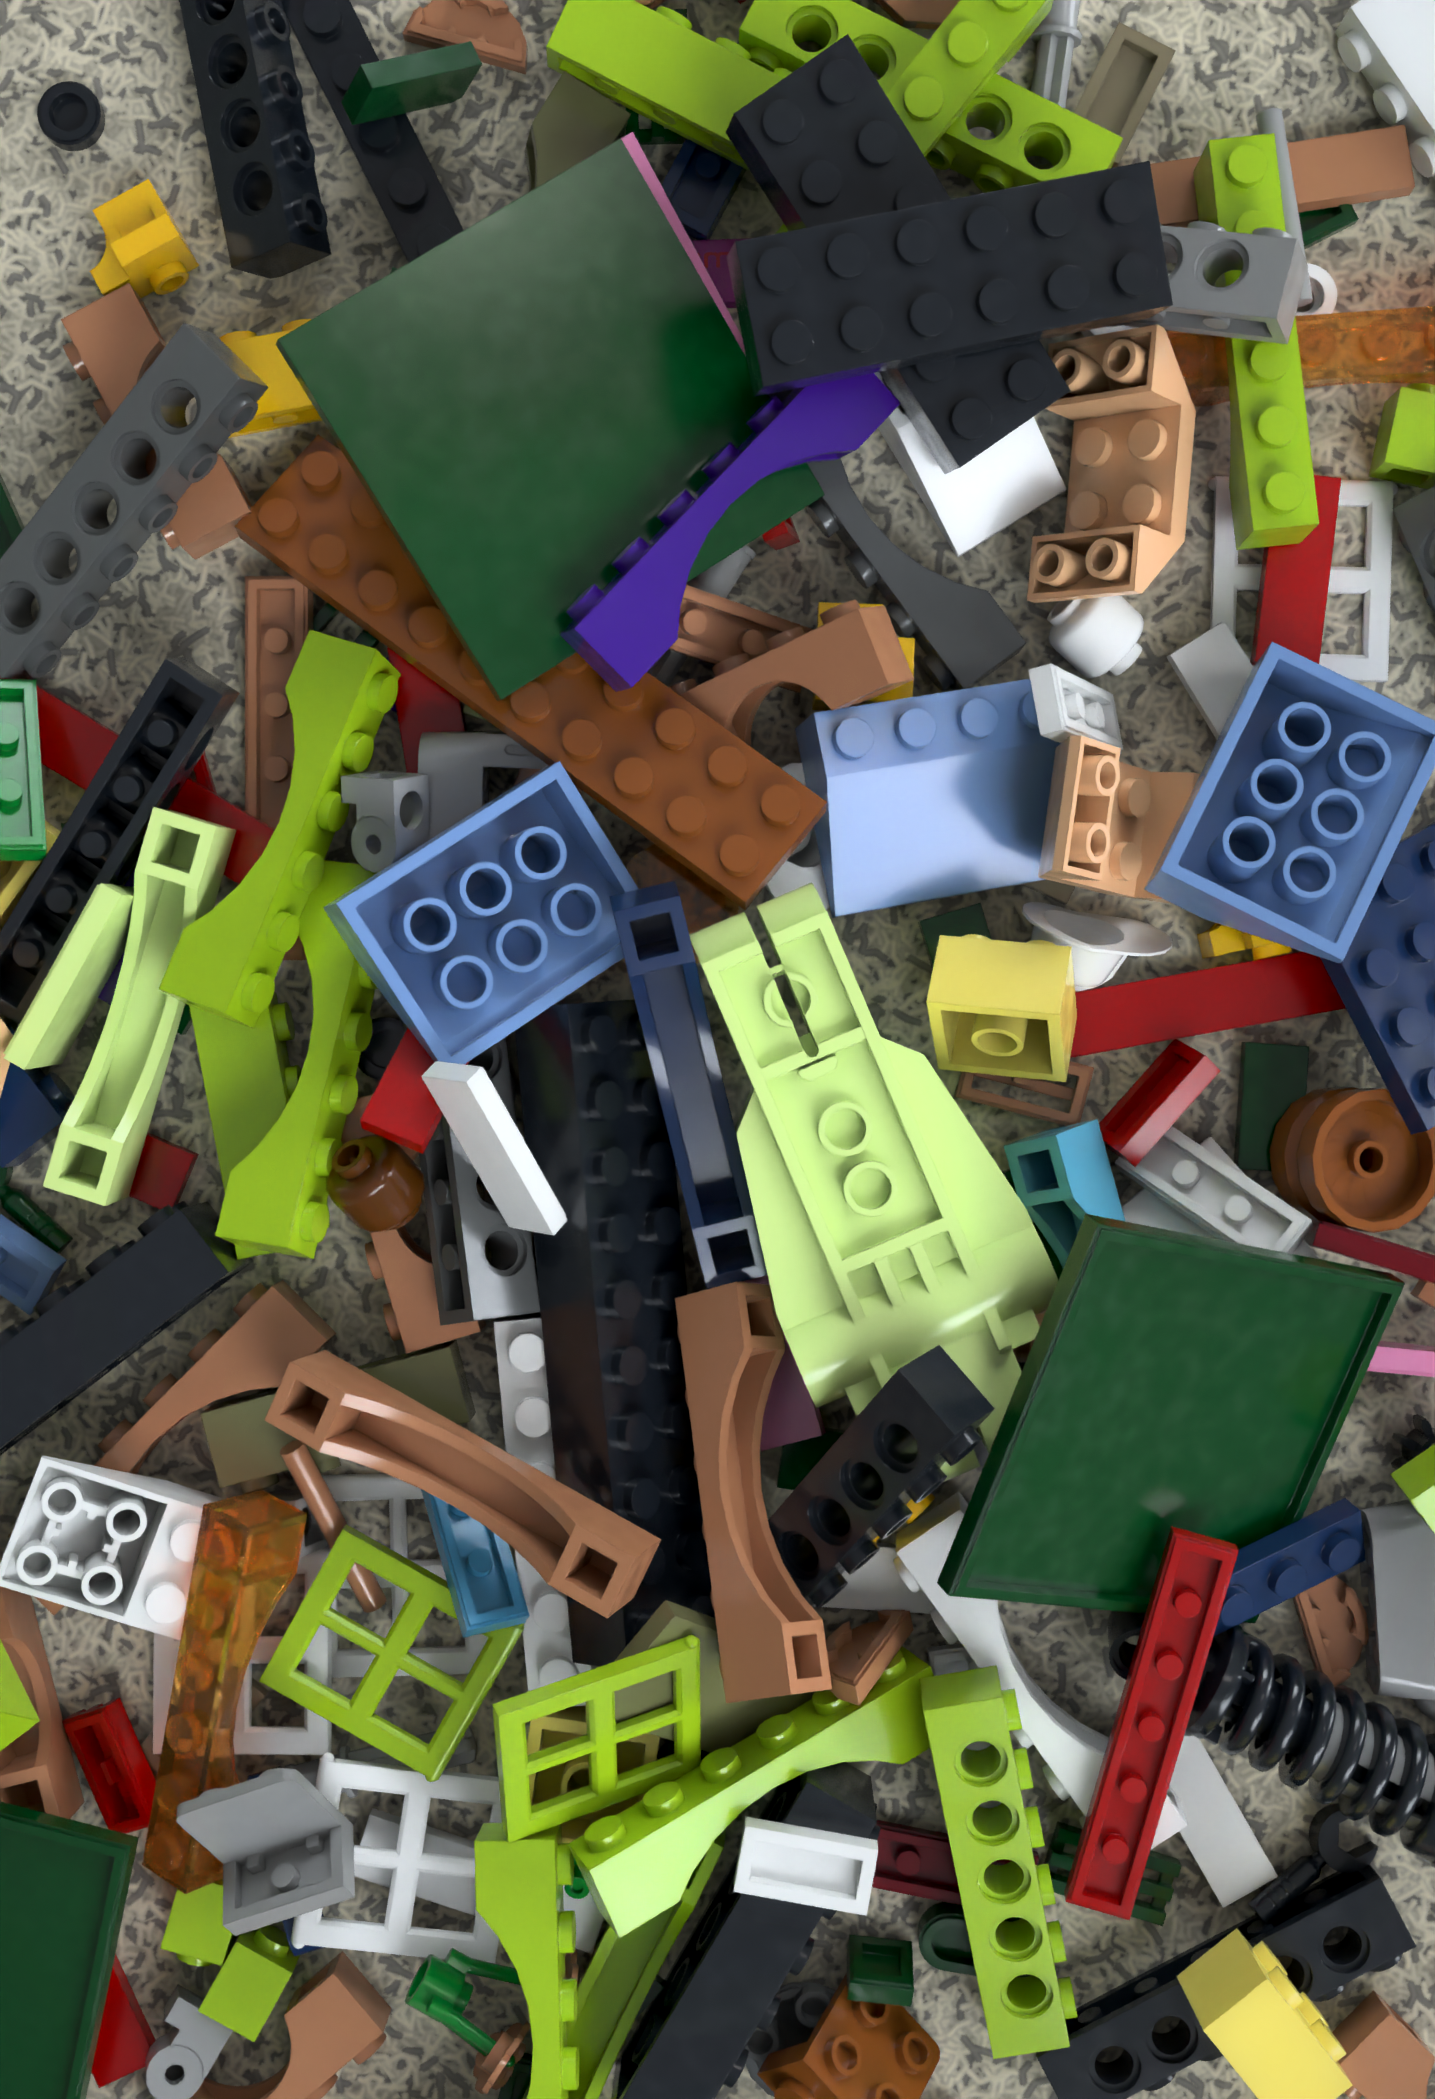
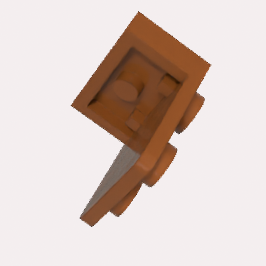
[757,1972,940,2099]

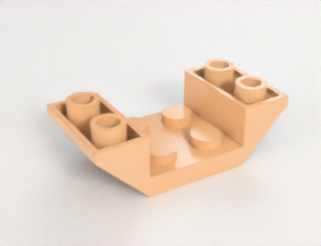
[1027,324,1196,603]
[1038,735,1200,904]

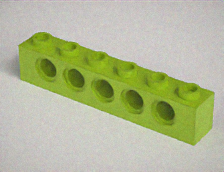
[739,0,1123,193]
[919,1665,1078,2059]

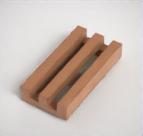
[954,1061,1094,1126]

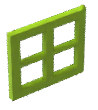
[259,1524,524,1782]
[492,1635,701,1843]

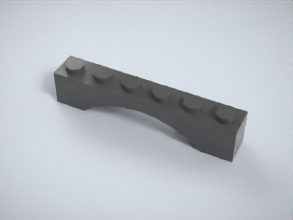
[768,389,1026,691]

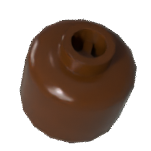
[326,1134,425,1233]

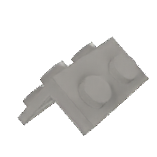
[176,1768,355,1936]

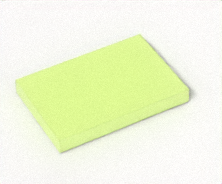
[3,883,134,1070]

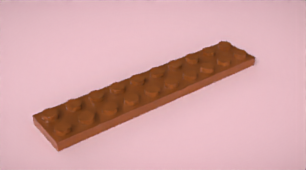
[235,434,827,910]

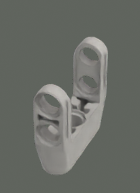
[418,730,548,840]
[1360,1500,1435,1700]

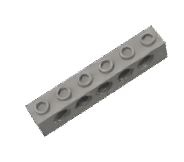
[950,197,1308,344]

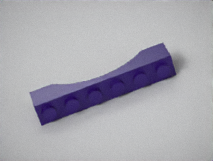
[560,373,901,692]

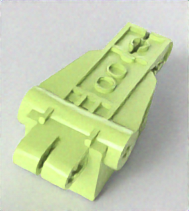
[689,882,1058,1482]

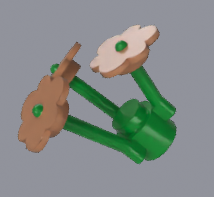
[405,1948,579,2095]

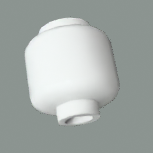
[1047,596,1144,678]

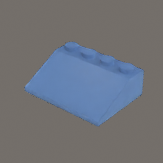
[1144,642,1435,963]
[795,679,1061,918]
[323,761,639,1064]

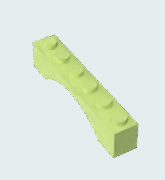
[43,807,236,1206]

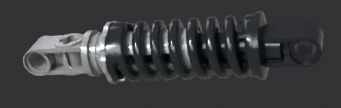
[1108,1611,1435,1868]

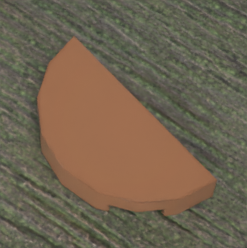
[402,0,528,74]
[1293,1576,1369,1687]
[826,1610,914,1706]

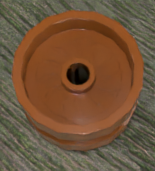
[1269,1086,1435,1233]

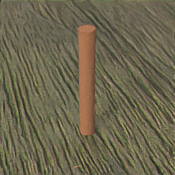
[280,1440,387,1613]

